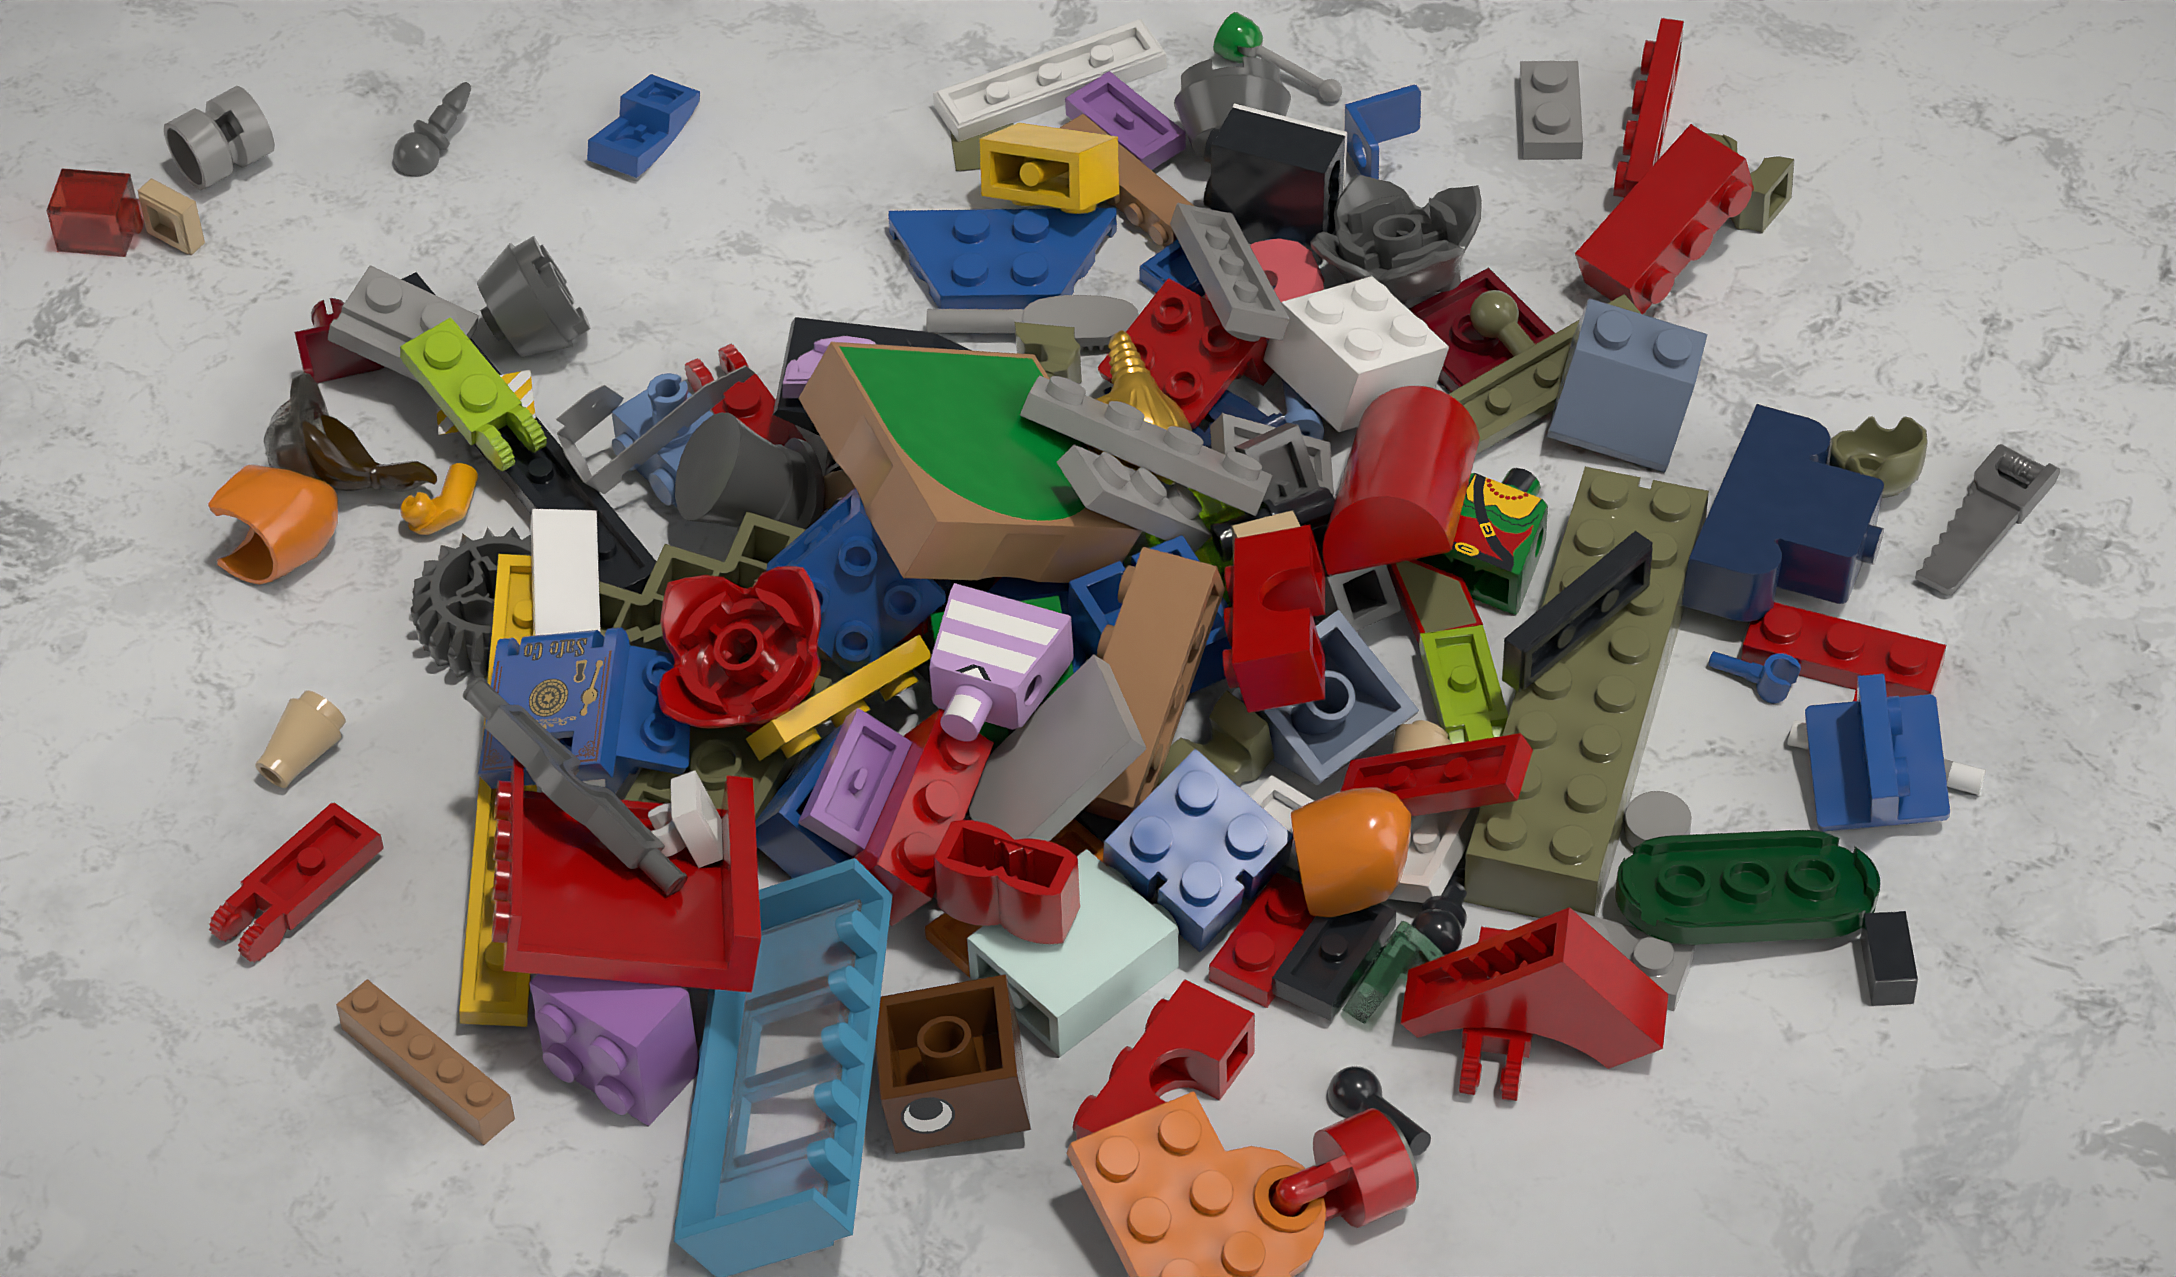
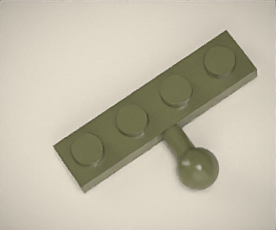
[1449,290,1641,455]

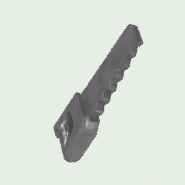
[1915,444,2060,595]

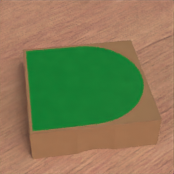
[799,342,1142,583]

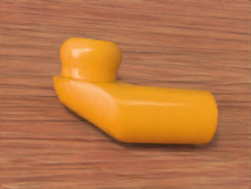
[400,463,478,535]

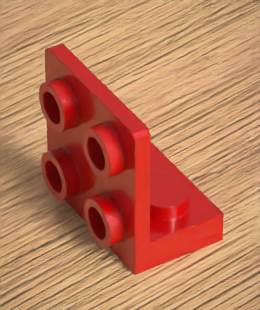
[1098,278,1275,429]

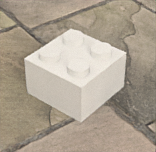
[1263,276,1449,432]

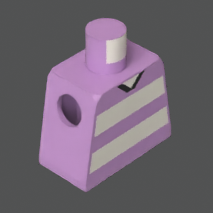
[930,583,1073,741]

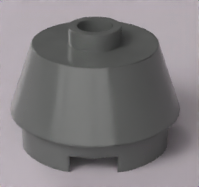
[1174,56,1291,158]
[477,236,591,357]

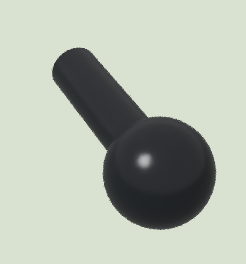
[1328,1066,1431,1156]

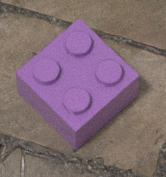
[530,974,699,1126]

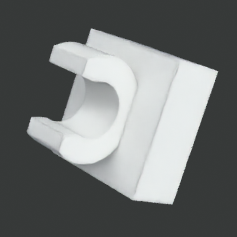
[648,770,723,868]

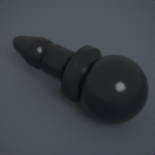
[1409,868,1467,961]

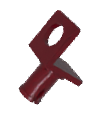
[294,298,385,418]

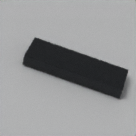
[1502,530,1653,692]

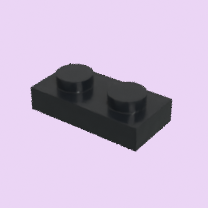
[1272,903,1396,1021]

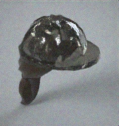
[263,372,437,491]

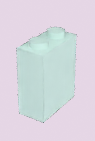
[967,849,1179,1057]

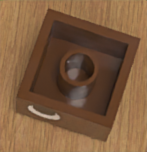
[876,974,1031,1154]

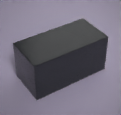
[1860,911,1918,1006]

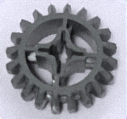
[410,527,531,679]

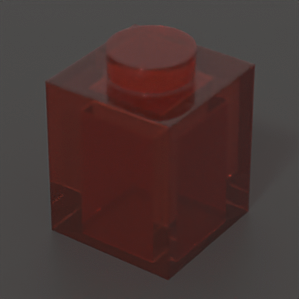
[46,168,144,257]

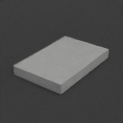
[968,655,1147,841]

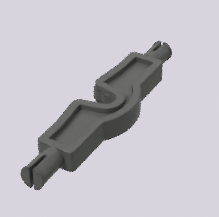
[463,677,688,897]

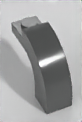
[1234,423,1401,632]

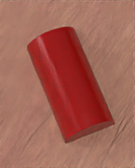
[1323,386,1480,576]

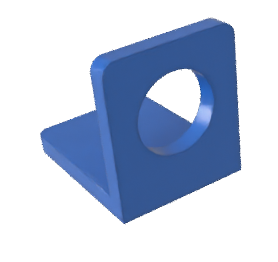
[1344,84,1421,179]

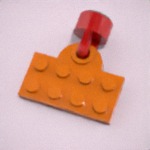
[1066,1091,1419,1277]

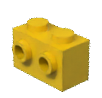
[979,123,1119,214]

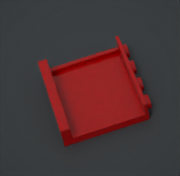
[492,757,761,993]

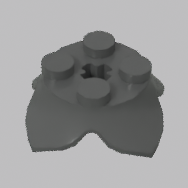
[1311,173,1482,305]

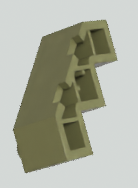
[599,512,805,654]

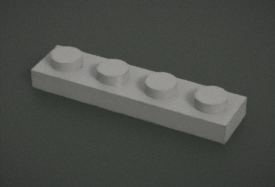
[1170,203,1290,341]
[1020,375,1273,516]

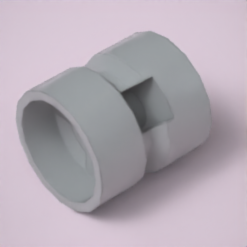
[163,86,275,190]

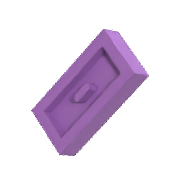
[1065,71,1186,170]
[798,708,912,857]

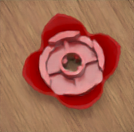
[657,566,821,733]

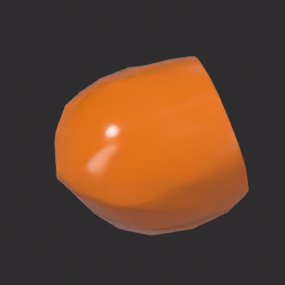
[208,464,338,585]
[1291,787,1411,917]

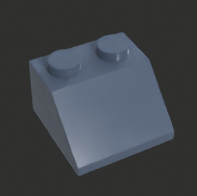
[1547,298,1708,472]
[1231,610,1419,786]

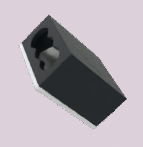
[1203,103,1347,263]

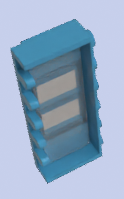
[674,858,893,1277]

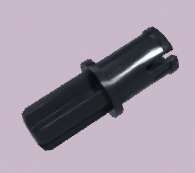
[1210,487,1335,563]

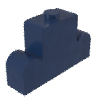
[1681,404,1884,622]

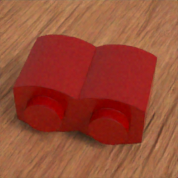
[934,820,1080,944]

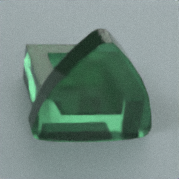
[1342,921,1444,1025]

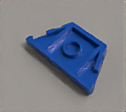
[888,208,1117,310]

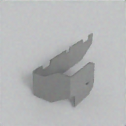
[556,365,755,494]

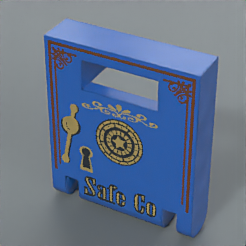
[478,627,630,789]

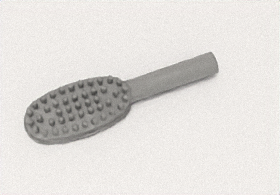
[926,295,1139,351]

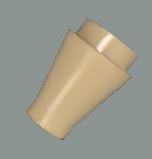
[255,690,346,788]

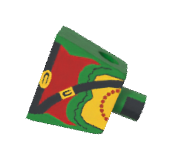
[1416,468,1548,616]

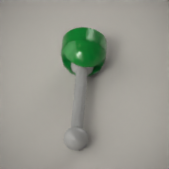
[1213,12,1342,102]

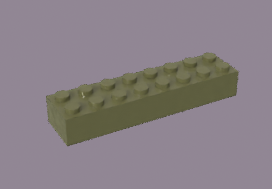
[1464,466,1709,918]

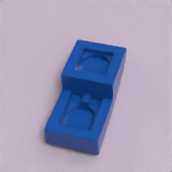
[587,74,700,178]

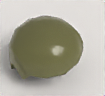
[1828,416,1928,498]

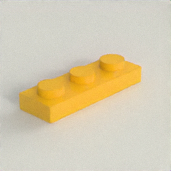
[746,635,932,761]

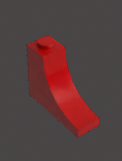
[1401,907,1669,1069]

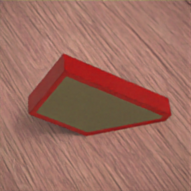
[1386,559,1483,645]

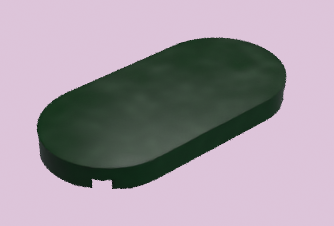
[1615,830,1881,945]

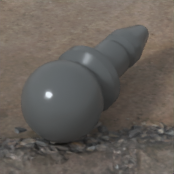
[393,82,471,177]

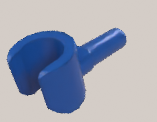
[1709,651,1801,704]

